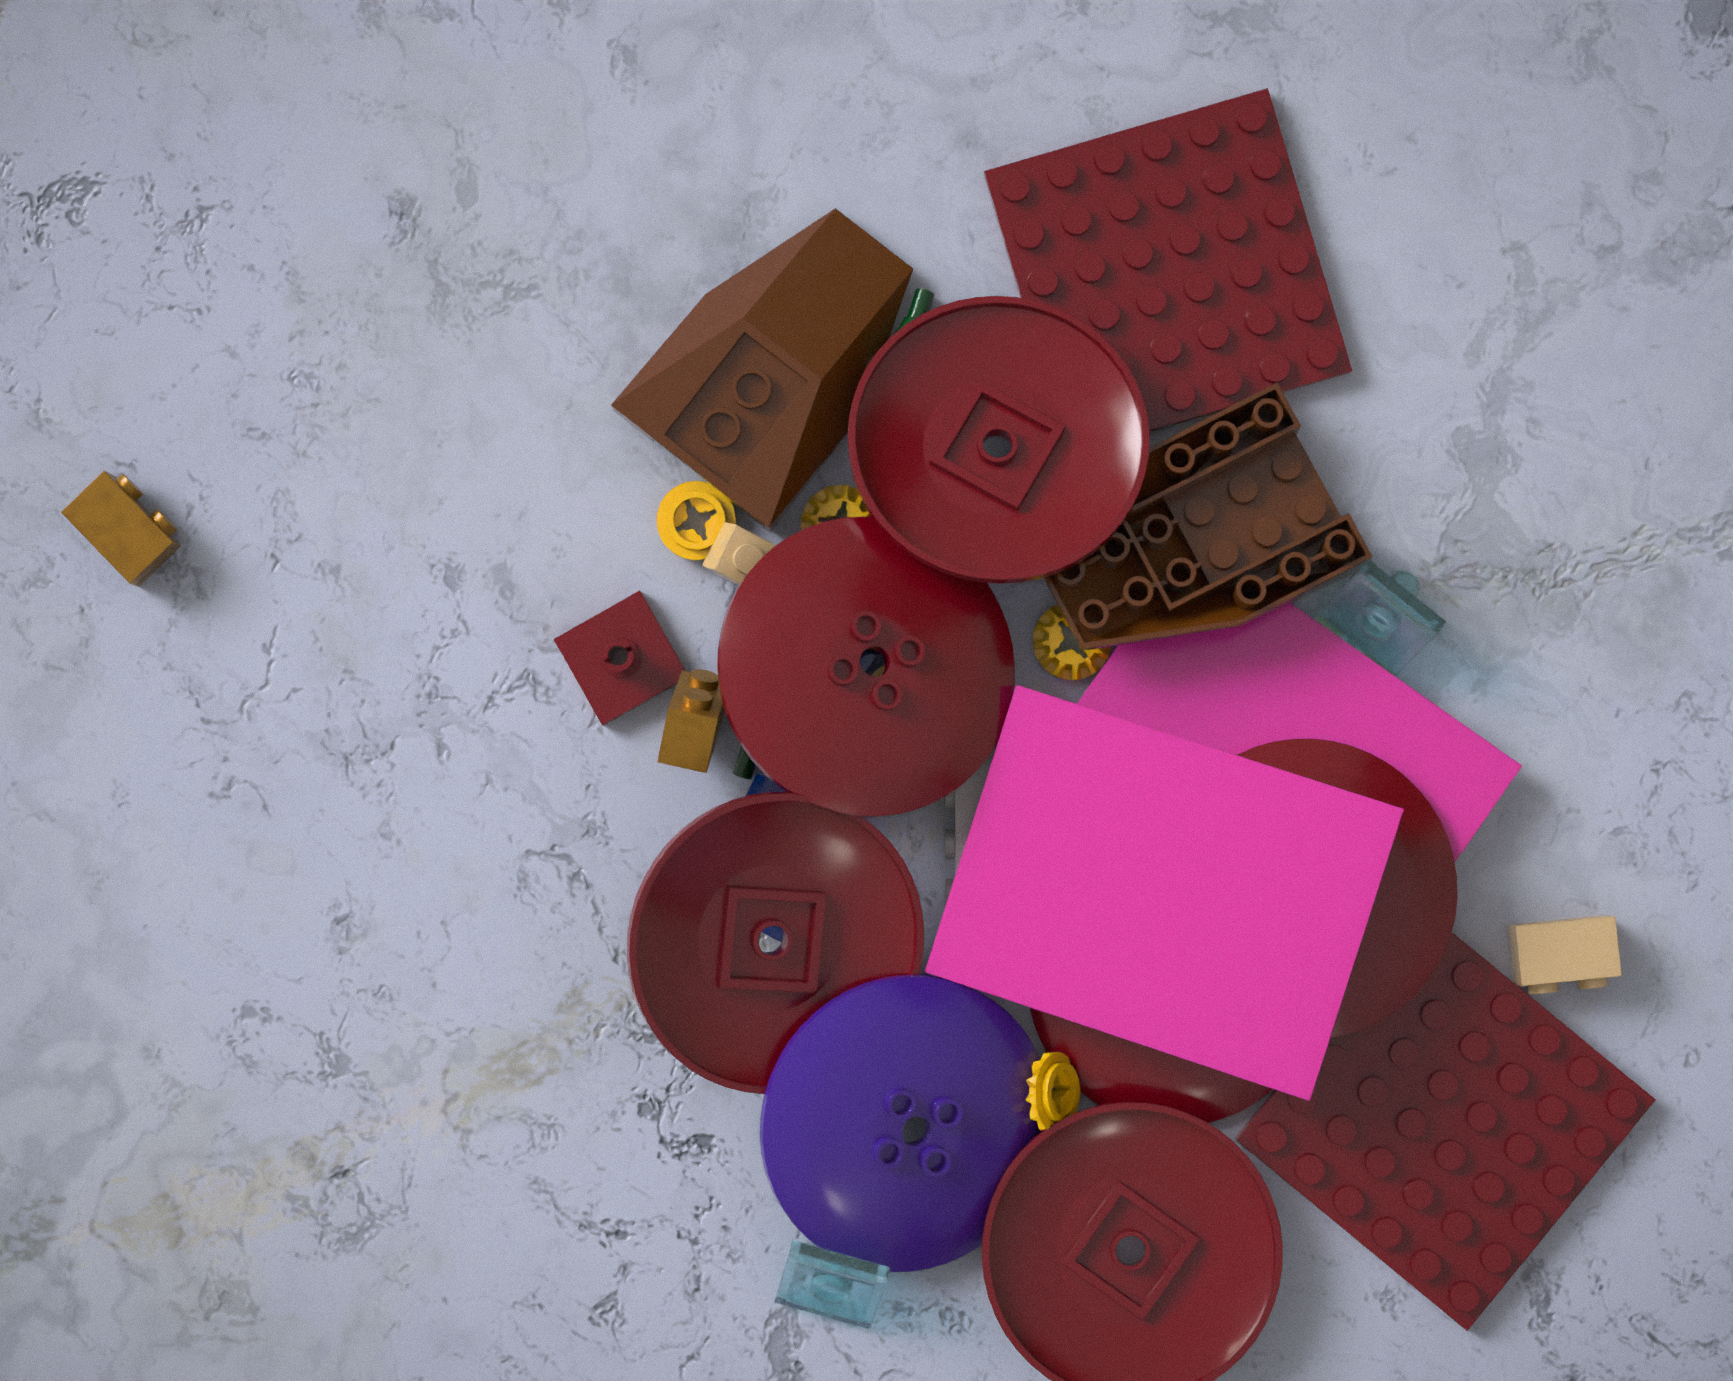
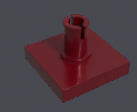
[554,590,686,726]

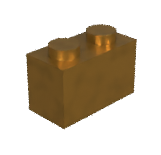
[61,471,181,587]
[657,669,724,773]

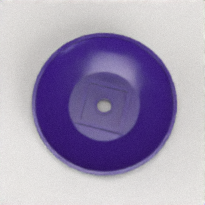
[760,975,1042,1272]

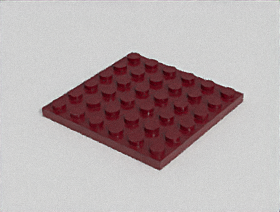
[984,88,1352,432]
[1234,932,1656,1331]

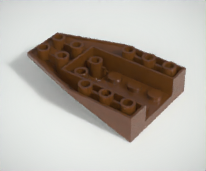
[611,208,913,532]
[1043,383,1373,651]

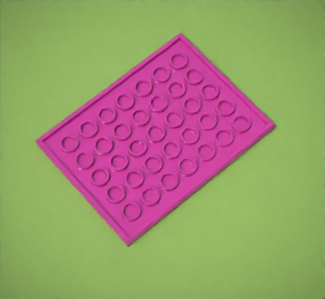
[1077,603,1522,862]
[925,685,1404,1101]

